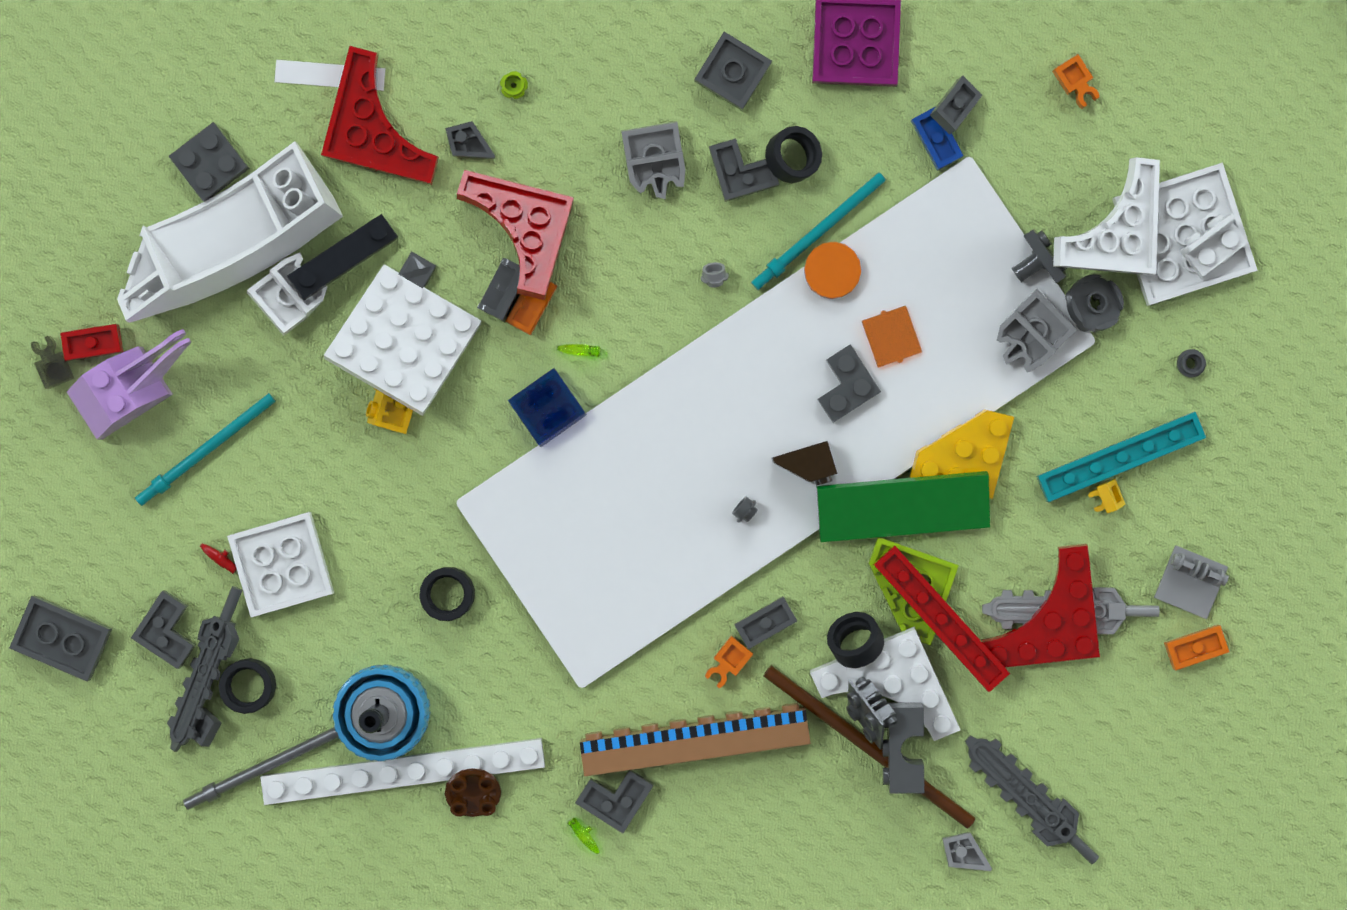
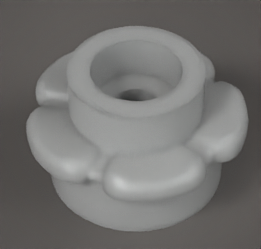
[701,262,729,287]

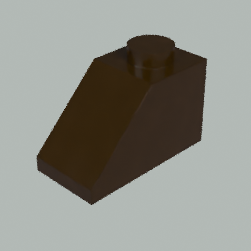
[771,441,838,486]

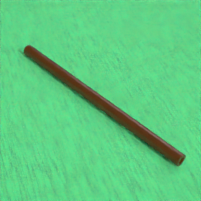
[763,665,975,829]

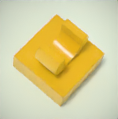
[1088,478,1125,513]

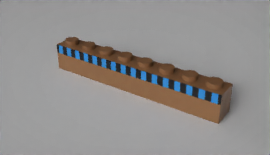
[579,703,811,776]

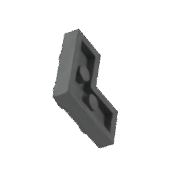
[709,138,779,202]
[817,344,881,423]
[131,590,196,669]
[575,770,654,833]

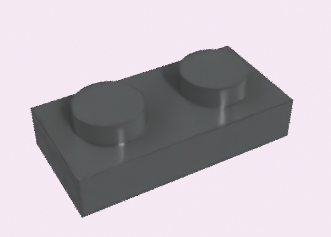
[930,76,982,135]
[734,596,797,649]

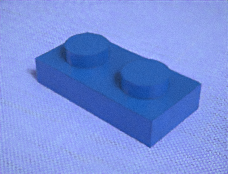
[911,107,964,171]

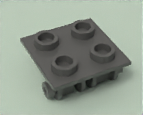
[846,677,898,750]

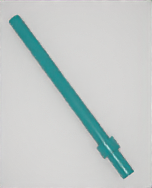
[751,172,886,290]
[135,393,276,506]

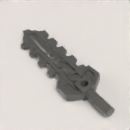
[167,586,243,752]
[965,735,1099,864]

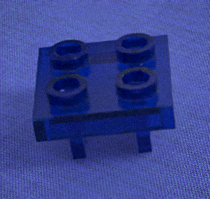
[508,368,587,447]

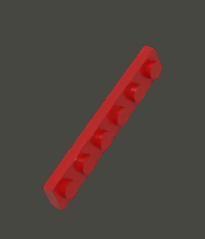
[873,546,1010,692]

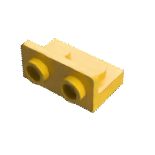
[366,388,413,434]

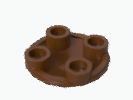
[444,768,501,817]

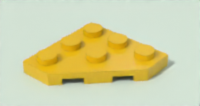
[910,409,1014,499]

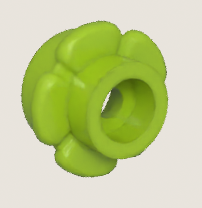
[500,71,528,99]

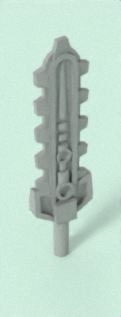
[982,587,1159,634]

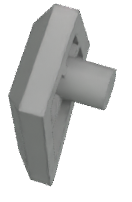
[942,832,992,871]

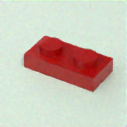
[60,324,124,361]

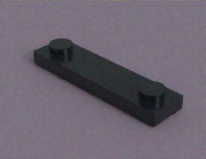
[287,214,398,300]

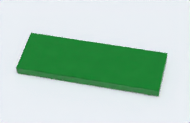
[816,471,990,542]

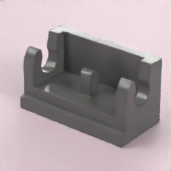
[477,258,520,322]

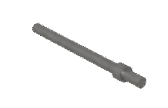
[183,727,339,810]

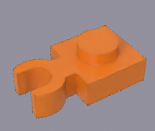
[1052,54,1100,109]
[705,636,753,688]

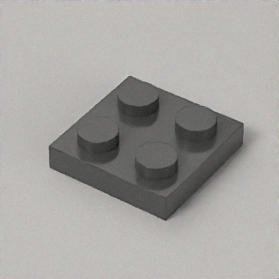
[694,31,772,111]
[169,122,250,202]

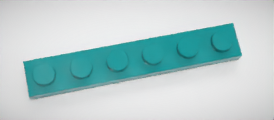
[1036,412,1206,502]

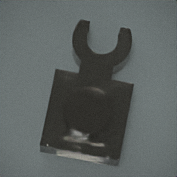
[31,336,74,389]

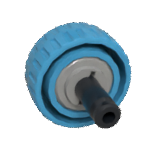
[332,664,431,762]

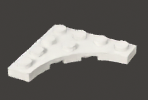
[1053,157,1160,275]
[810,627,960,741]

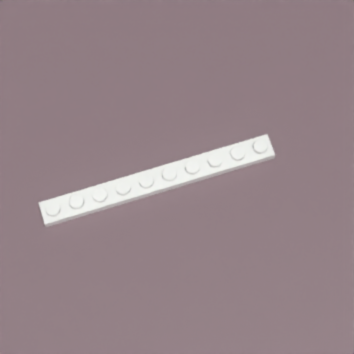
[260,738,545,805]

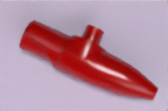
[200,543,237,574]

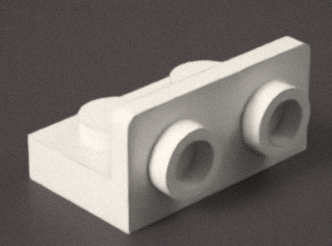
[1180,214,1248,278]

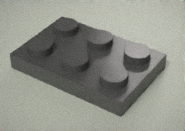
[9,595,113,681]

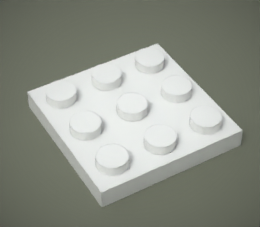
[227,512,334,617]

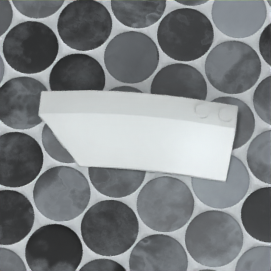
[117,141,343,323]

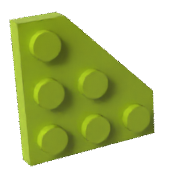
[868,537,959,646]

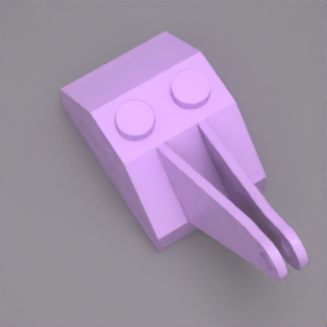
[67,329,191,440]

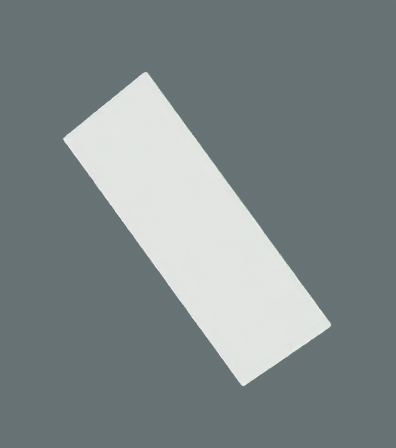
[457,157,1095,688]

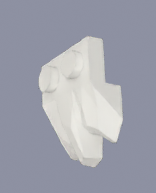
[247,253,328,336]

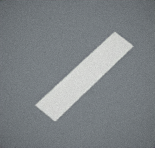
[275,60,385,91]

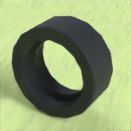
[765,126,822,184]
[419,567,475,621]
[827,612,884,668]
[218,658,276,714]

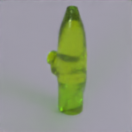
[557,344,601,357]
[567,817,600,854]

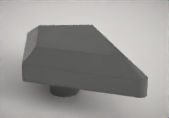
[445,121,495,159]

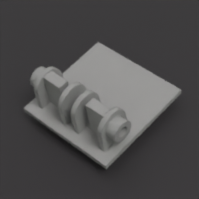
[1154,545,1229,619]

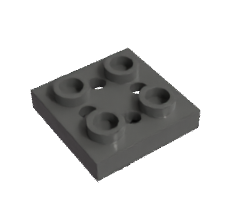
[1012,228,1067,283]

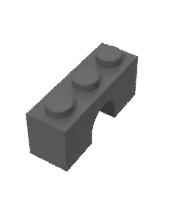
[882,703,924,794]

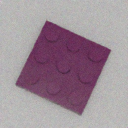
[812,0,901,87]

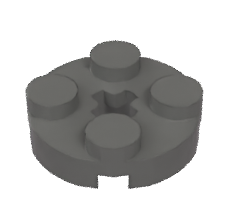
[1065,274,1124,332]

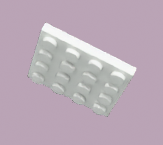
[1112,163,1258,306]
[324,264,481,416]

